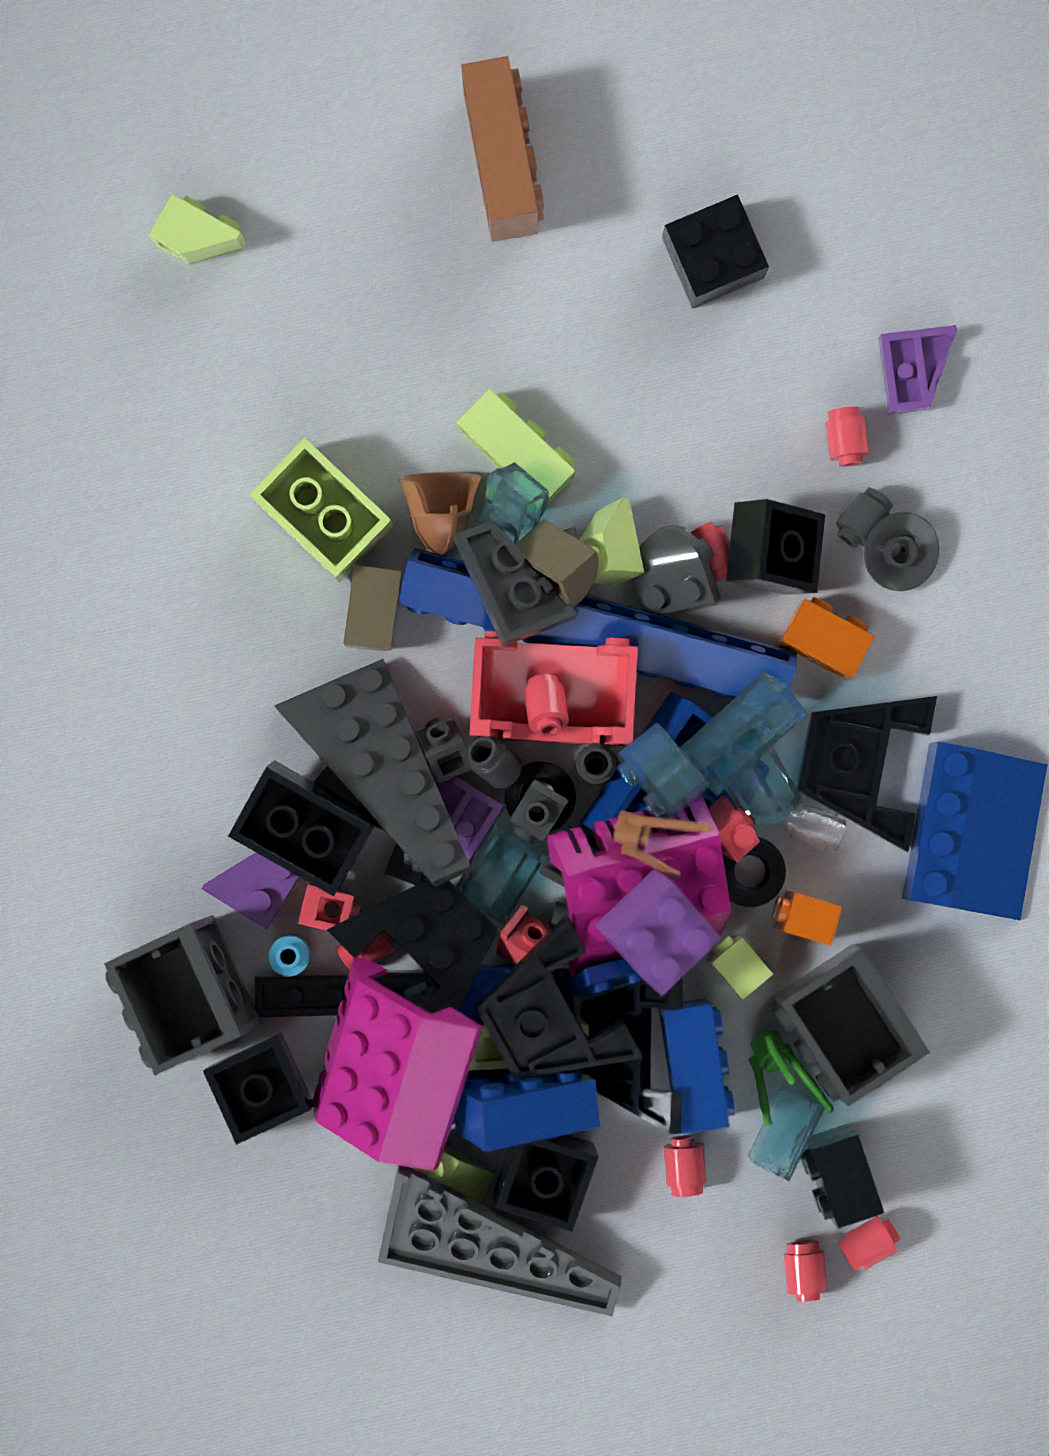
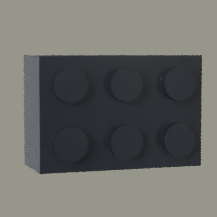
[228,760,377,896]

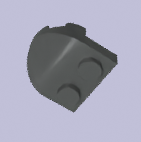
[632,525,721,615]

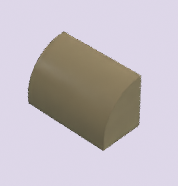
[515,519,598,608]
[343,565,402,651]

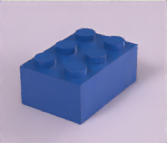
[659,998,735,1134]
[455,1069,600,1152]

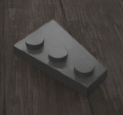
[453,520,578,647]

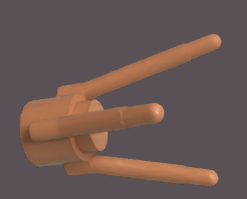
[613,810,713,879]

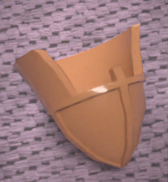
[398,472,482,556]

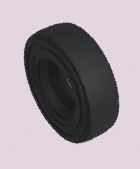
[505,761,576,831]
[723,836,786,907]

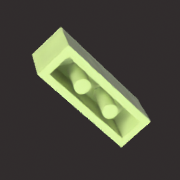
[456,389,575,510]

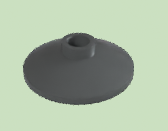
[864,512,939,591]

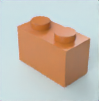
[778,597,875,681]
[771,890,842,946]

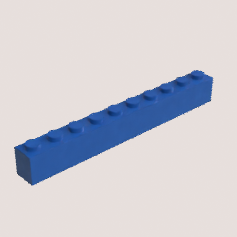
[398,547,797,709]

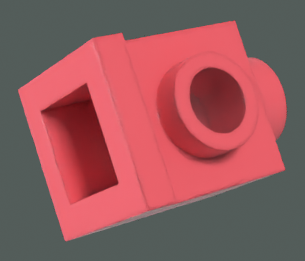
[708,795,760,862]
[298,884,362,931]
[496,905,552,965]

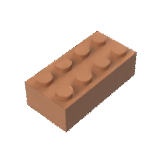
[461,56,544,242]

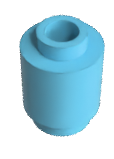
[269,934,313,977]

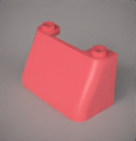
[469,631,638,747]

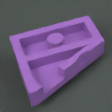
[437,777,506,875]
[201,852,300,929]

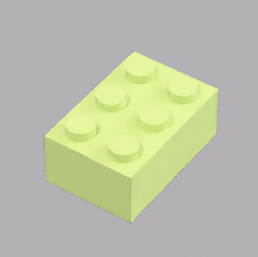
[249,437,394,583]

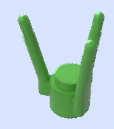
[748,1030,834,1126]

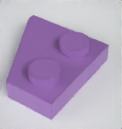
[878,325,957,415]

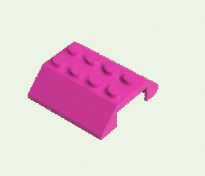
[547,795,731,977]
[312,957,483,1171]

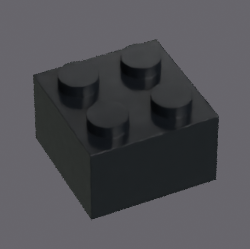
[662,194,769,309]
[726,499,825,595]
[203,1032,313,1145]
[799,1124,885,1229]
[493,1134,599,1232]

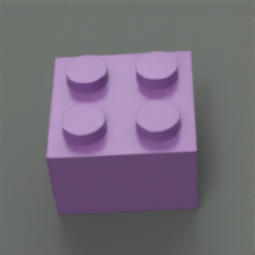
[594,869,722,996]

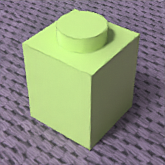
[708,935,773,1000]

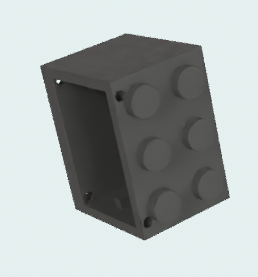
[104,915,262,1076]
[771,945,930,1107]

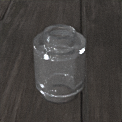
[784,803,846,851]

